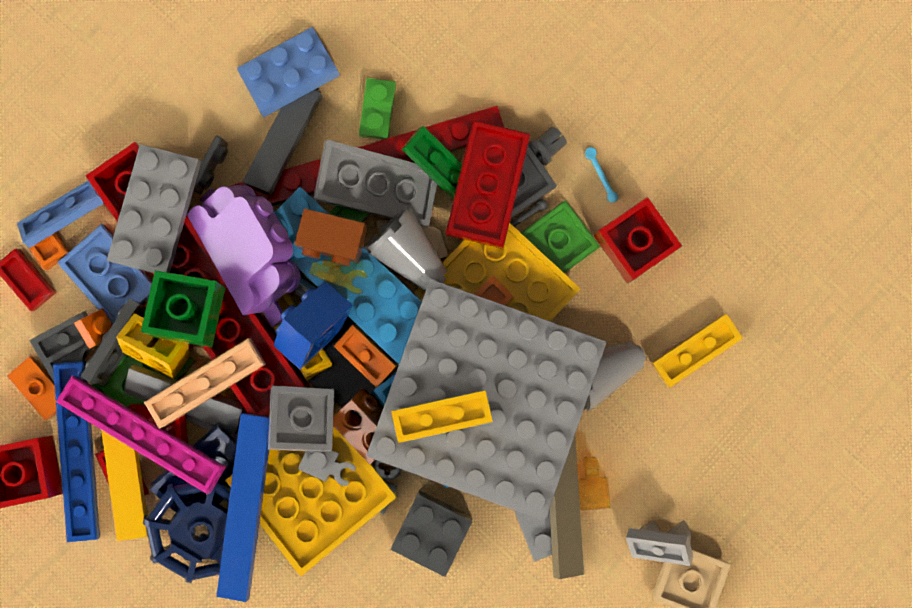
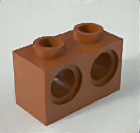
[333,388,383,464]

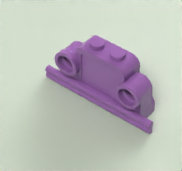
[187,185,300,327]

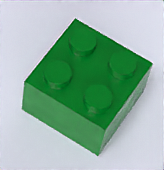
[141,270,225,347]

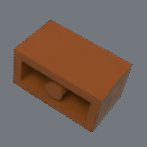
[294,208,368,267]

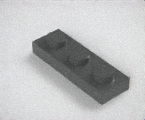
[80,298,146,387]

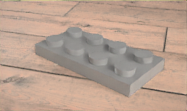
[313,140,437,227]
[107,144,201,273]

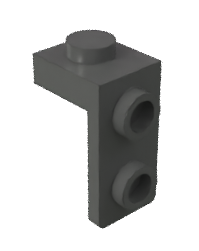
[193,135,228,194]

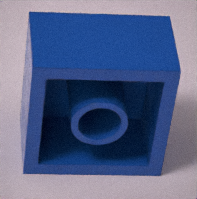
[273,281,353,369]

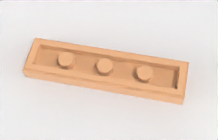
[144,338,266,429]

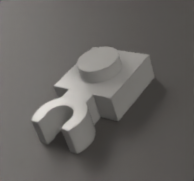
[298,450,357,486]

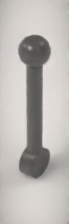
[510,199,548,226]

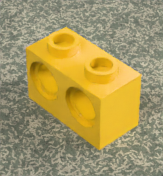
[116,313,191,379]

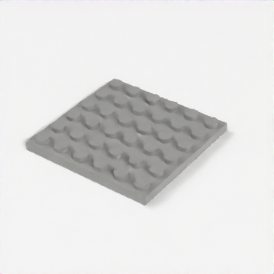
[366,279,607,521]

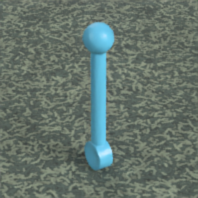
[585,147,618,203]

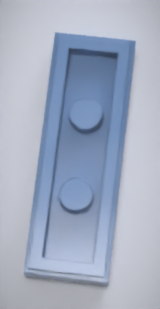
[17,181,104,248]

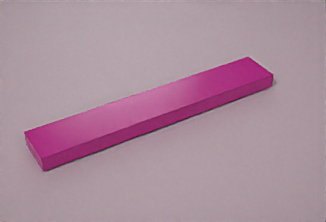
[56,376,226,494]

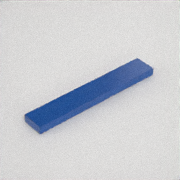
[53,361,100,542]
[216,413,269,602]

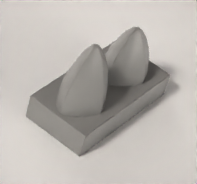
[626,520,694,566]

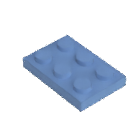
[237,27,340,117]

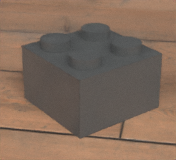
[390,490,472,577]

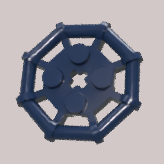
[143,480,258,583]

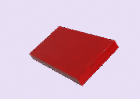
[445,120,530,249]

